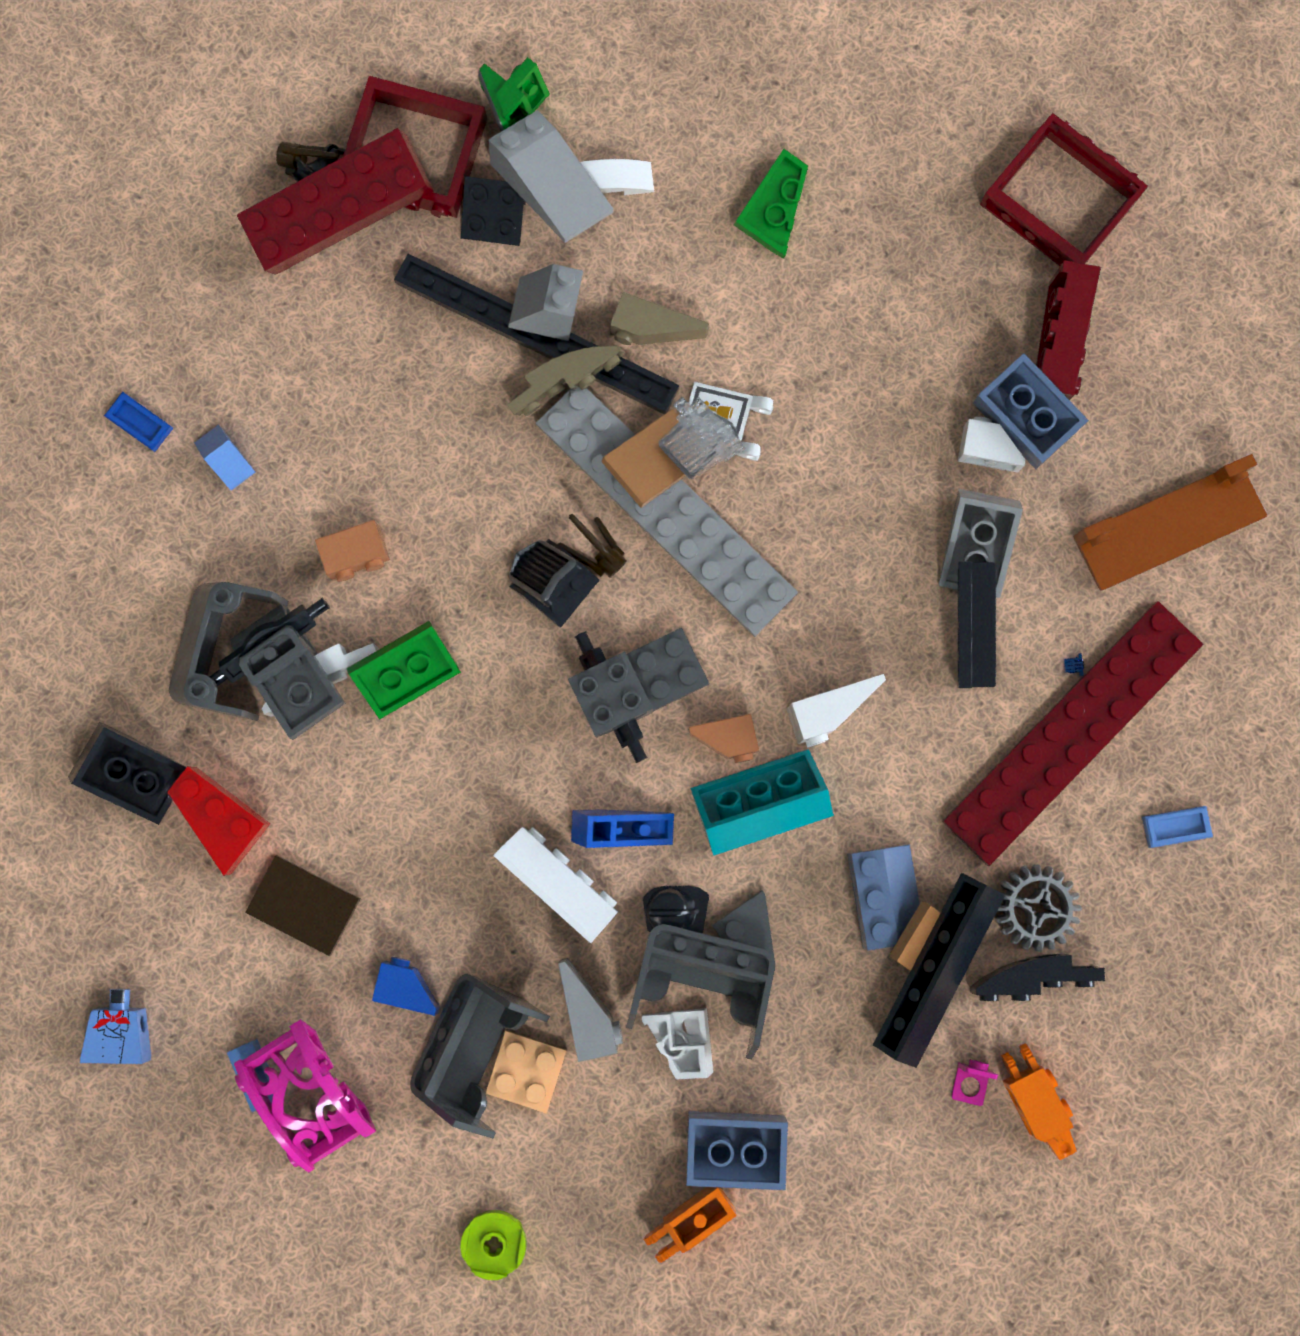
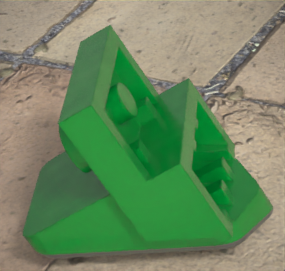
[478,57,550,132]

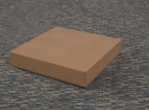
[889,901,940,971]

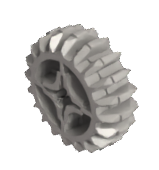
[995,864,1082,952]

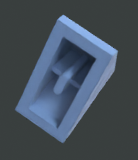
[194,425,256,491]

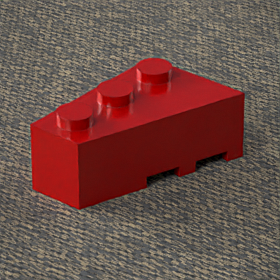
[168,766,270,876]

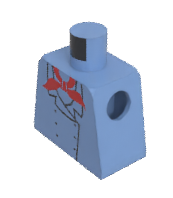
[80,989,151,1064]

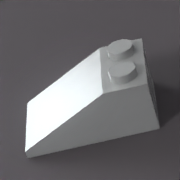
[939,489,1023,598]
[558,958,623,1062]

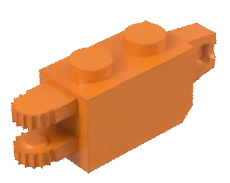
[1001,1043,1077,1160]

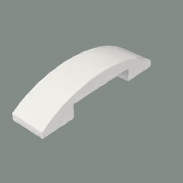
[580,159,654,195]

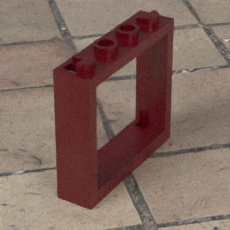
[343,76,487,218]
[980,113,1148,266]

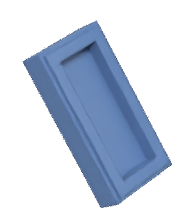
[1142,806,1213,848]

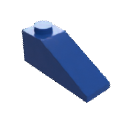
[571,809,674,848]

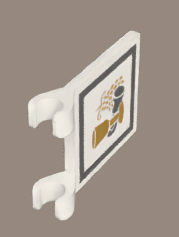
[683,382,773,461]

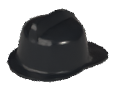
[643,886,709,933]

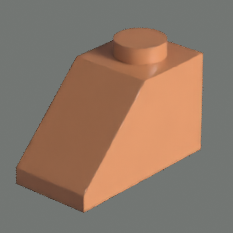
[688,714,759,763]

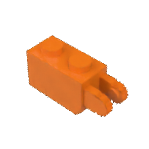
[643,1187,737,1263]

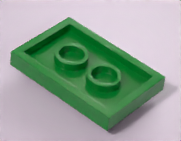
[346,621,461,720]

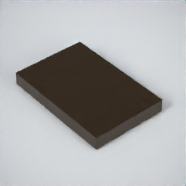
[245,855,361,956]

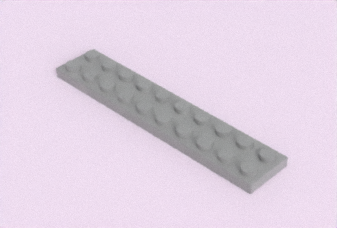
[536,387,798,637]

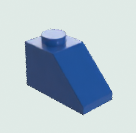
[372,957,440,1016]

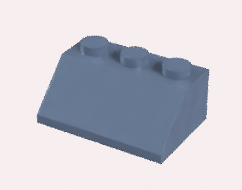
[973,353,1089,469]
[847,844,920,951]
[686,1111,788,1190]

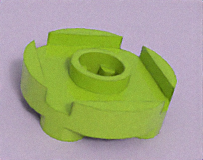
[460,1210,527,1280]

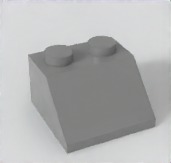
[509,264,583,341]

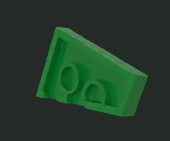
[734,149,808,259]

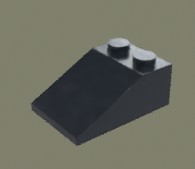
[68,722,186,825]

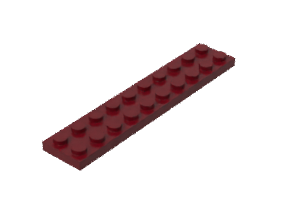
[942,601,1204,866]

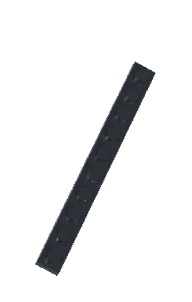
[394,254,679,415]

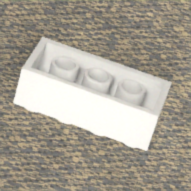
[493,827,618,943]

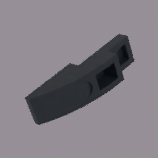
[970,953,1105,1001]

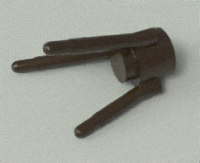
[276,142,345,176]
[557,514,627,578]

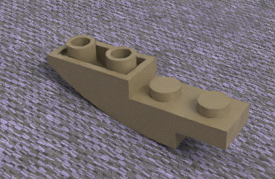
[507,346,625,417]

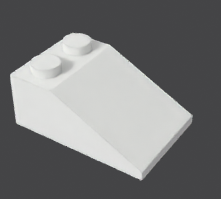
[787,674,886,748]

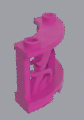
[234,1019,376,1173]

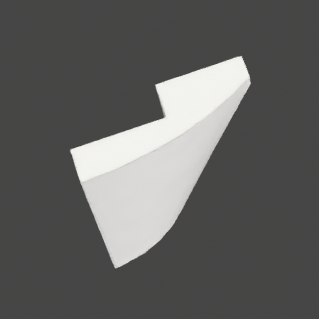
[642,1008,713,1079]

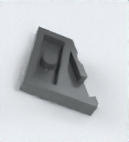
[712,891,775,960]

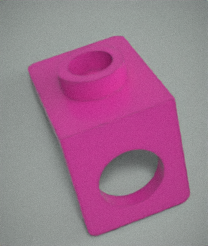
[952,1059,998,1106]

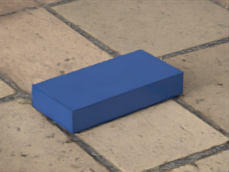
[104,392,173,452]

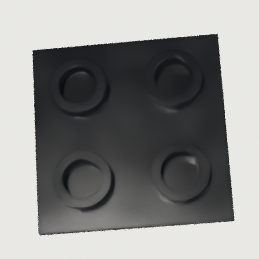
[460,176,526,246]

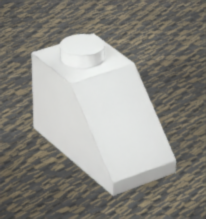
[958,417,1025,473]

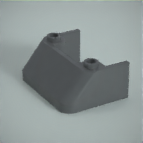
[169,582,289,721]
[626,924,775,1060]
[410,974,550,1139]

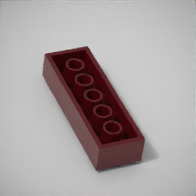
[237,128,434,275]

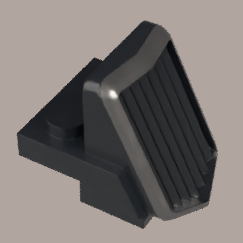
[509,539,599,628]

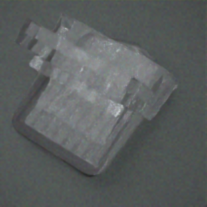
[659,397,746,479]

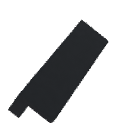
[958,562,996,688]

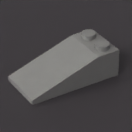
[488,110,613,243]

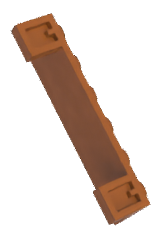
[1073,454,1267,591]

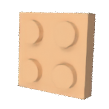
[486,1030,567,1114]

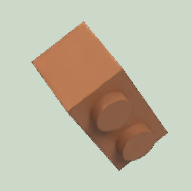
[315,520,390,582]

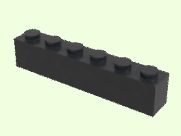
[873,873,1005,1068]

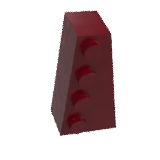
[1036,260,1101,400]

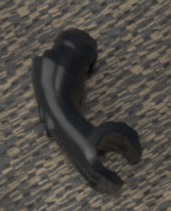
[292,144,340,182]

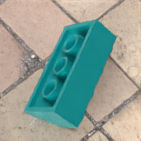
[690,749,834,856]

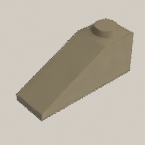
[610,292,709,345]

